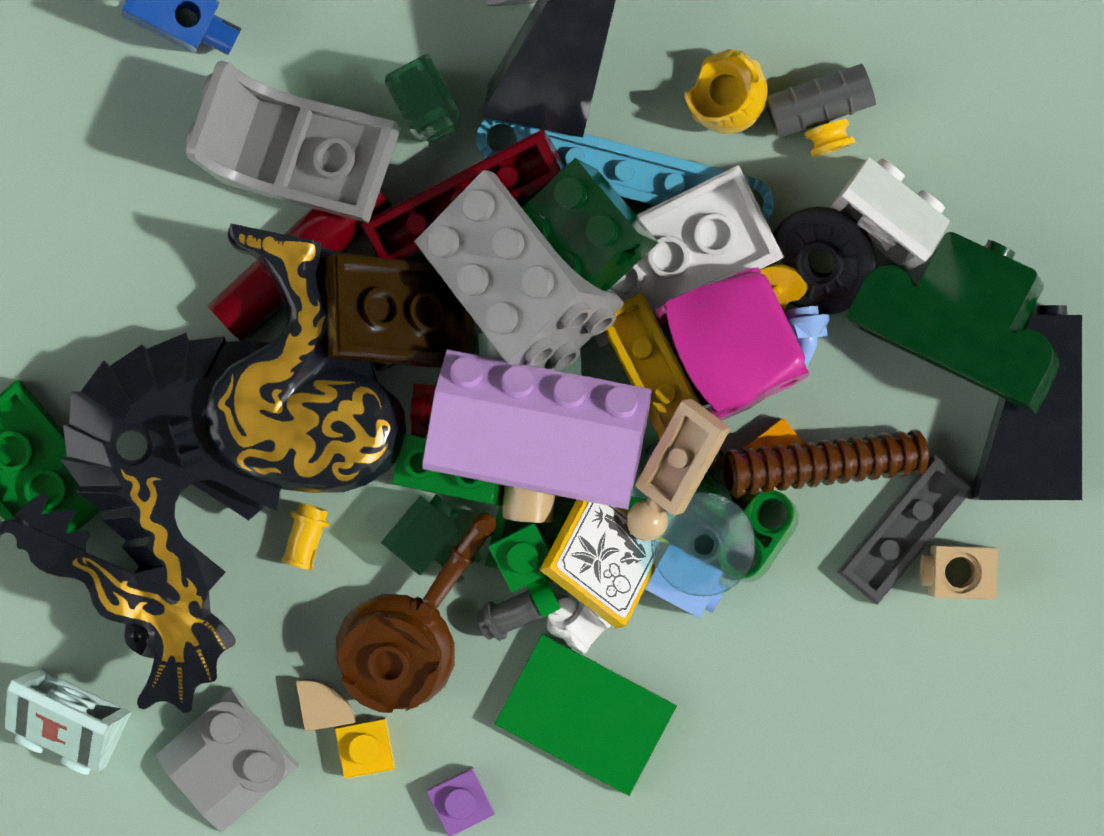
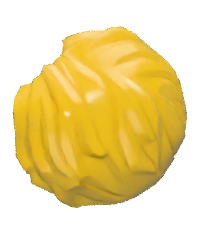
[684,49,768,134]

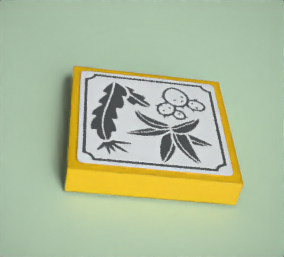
[540,499,668,629]

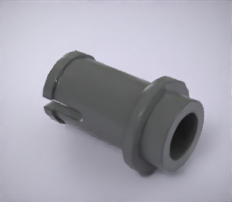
[477,590,545,641]

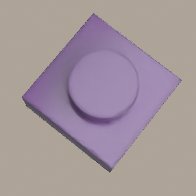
[426,767,495,836]

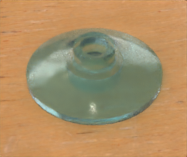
[651,492,755,596]

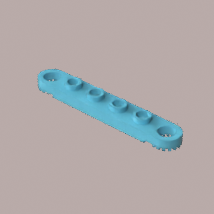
[476,118,774,221]

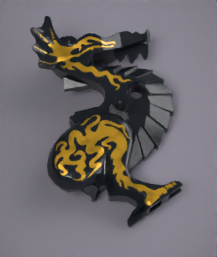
[0,224,406,713]

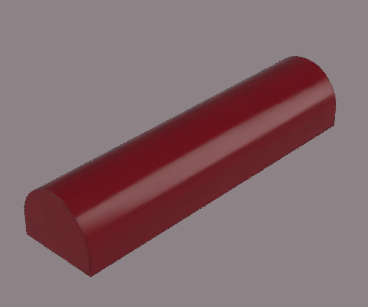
[360,129,564,260]
[207,192,392,341]

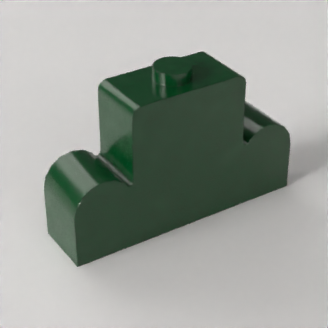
[845,232,1059,414]

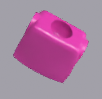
[656,268,810,421]

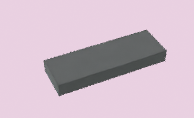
[836,455,975,605]

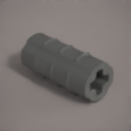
[766,64,876,139]

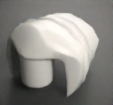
[547,592,611,655]

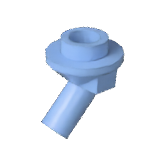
[788,306,830,367]

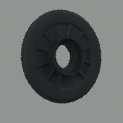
[772,207,877,315]

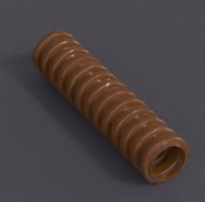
[723,429,929,496]

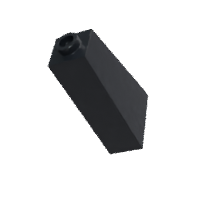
[483,0,616,138]
[972,305,1082,500]

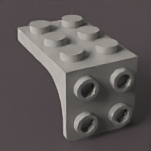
[186,61,401,223]
[414,170,623,370]

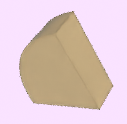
[296,680,356,732]

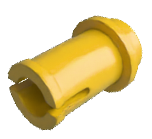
[281,502,331,570]

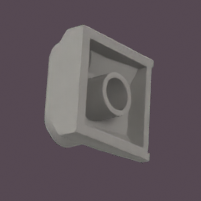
[155,688,299,832]

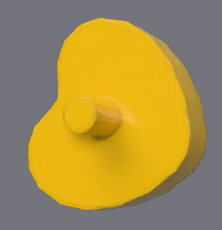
[760,264,808,311]

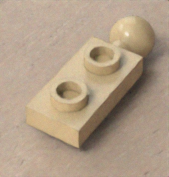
[627,398,731,541]

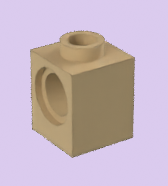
[920,545,998,600]

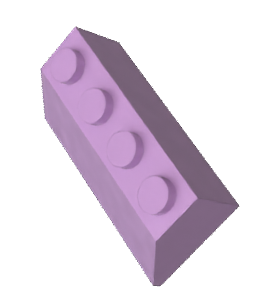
[423,350,652,509]

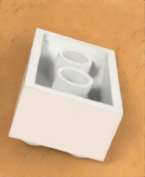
[828,157,950,272]

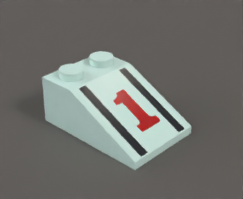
[5,669,132,775]

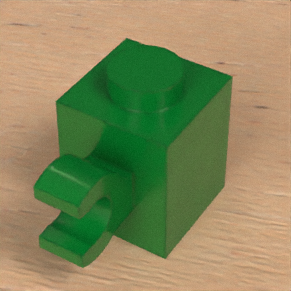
[488,523,561,618]

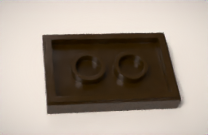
[325,253,474,368]

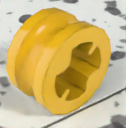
[804,119,855,157]

